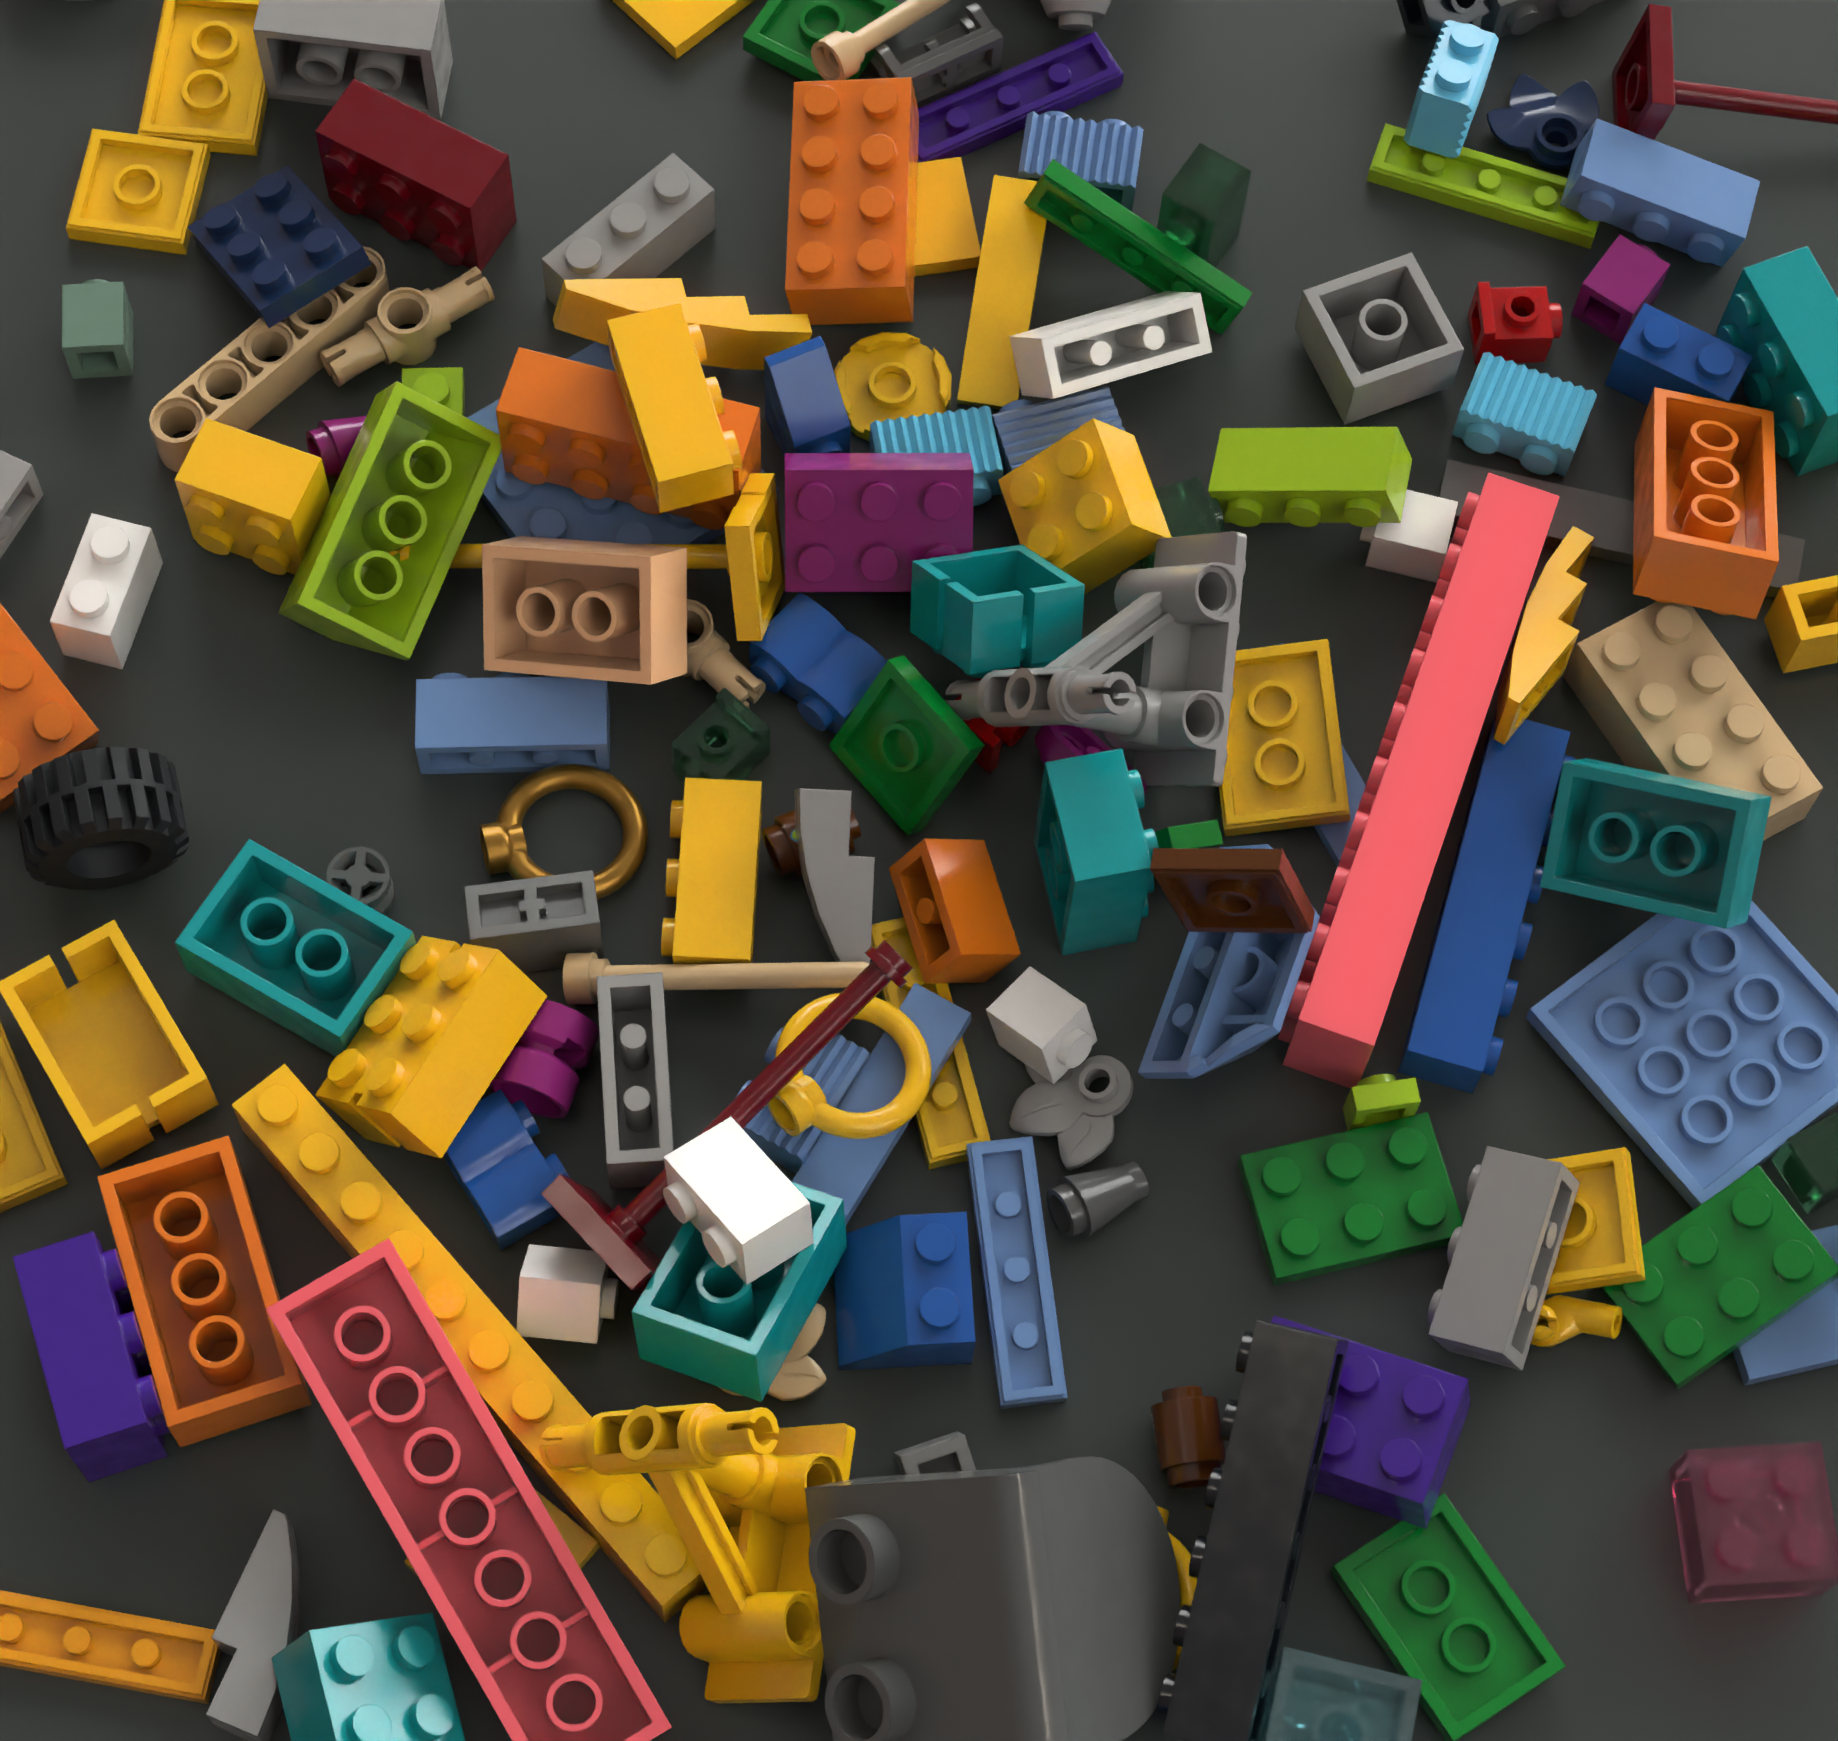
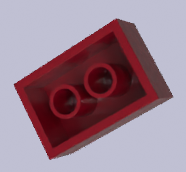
[315,79,517,272]

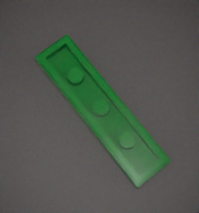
[1024,159,1253,335]

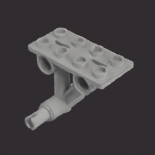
[945,531,1247,788]

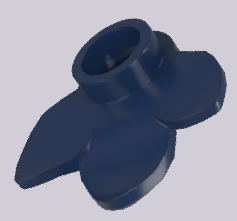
[1487,74,1600,170]

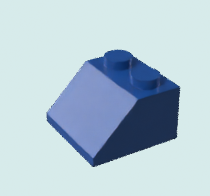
[833,1212,976,1370]

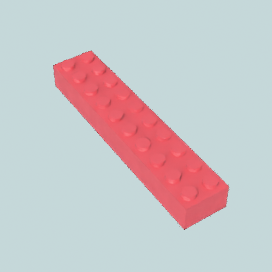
[1278,472,1560,1089]

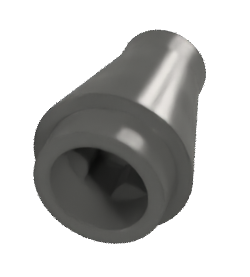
[1046,1161,1149,1238]

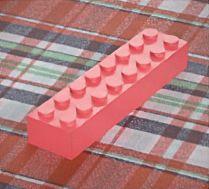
[266,1238,672,1741]

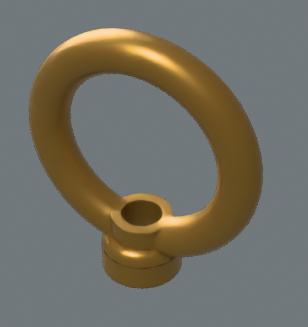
[479,764,648,900]

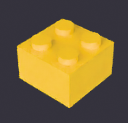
[174,418,331,575]
[998,418,1171,595]

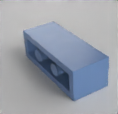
[1560,118,1760,267]
[415,672,610,774]

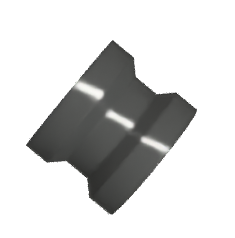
[326,846,395,915]

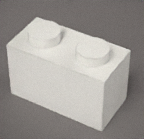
[50,513,163,670]
[663,1117,814,1285]

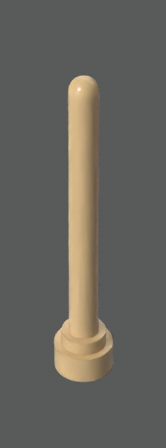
[811,0,951,80]
[563,952,869,1005]

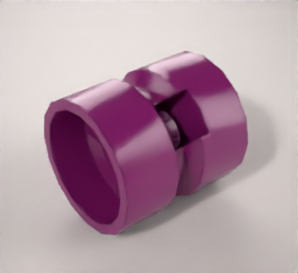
[488,999,600,1119]

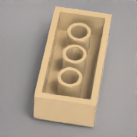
[1563,602,1823,841]

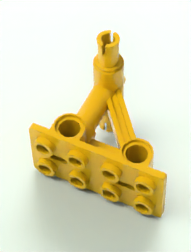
[539,1403,856,1704]

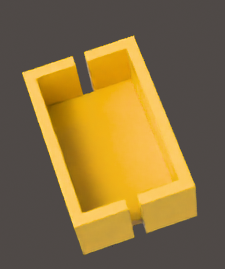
[0,920,219,1170]
[315,936,547,1158]

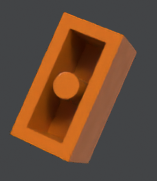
[889,838,1021,983]

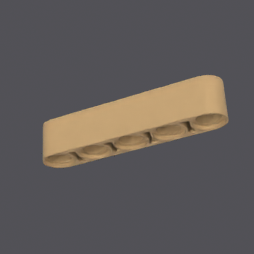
[149,246,390,472]

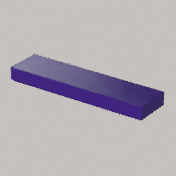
[918,31,1124,163]

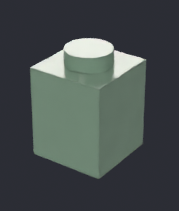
[62,279,133,379]

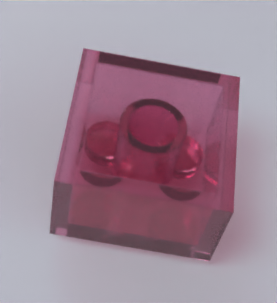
[1669,1442,1838,1603]

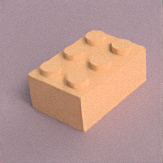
[482,536,687,685]

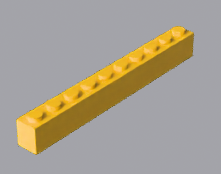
[232,1063,707,1623]

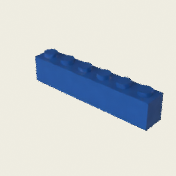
[1397,715,1575,1094]

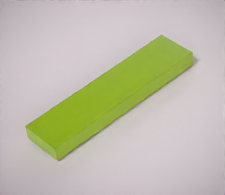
[1366,123,1599,249]

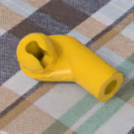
[1531,1295,1623,1347]

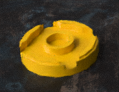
[834,332,952,441]

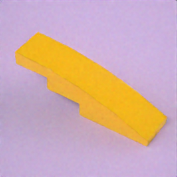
[957,175,1047,410]
[553,278,812,370]
[1494,526,1595,745]

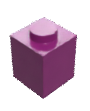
[1571,234,1670,345]

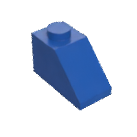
[764,336,851,457]

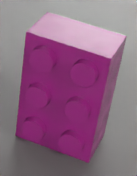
[785,453,974,592]

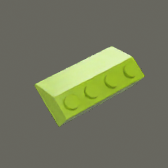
[278,381,502,660]

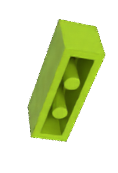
[1208,427,1412,527]

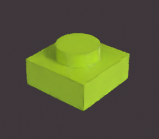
[402,367,465,416]
[1343,1074,1421,1131]

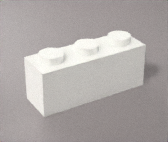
[1009,291,1212,399]

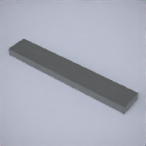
[1438,459,1805,598]

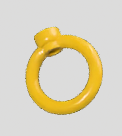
[767,993,931,1139]

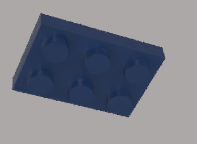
[187,165,372,328]

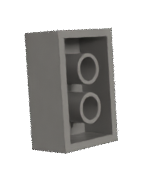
[253,0,453,119]

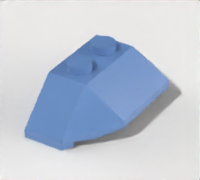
[1138,844,1320,1079]

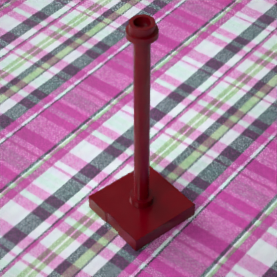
[1612,4,1838,140]
[541,940,913,1294]

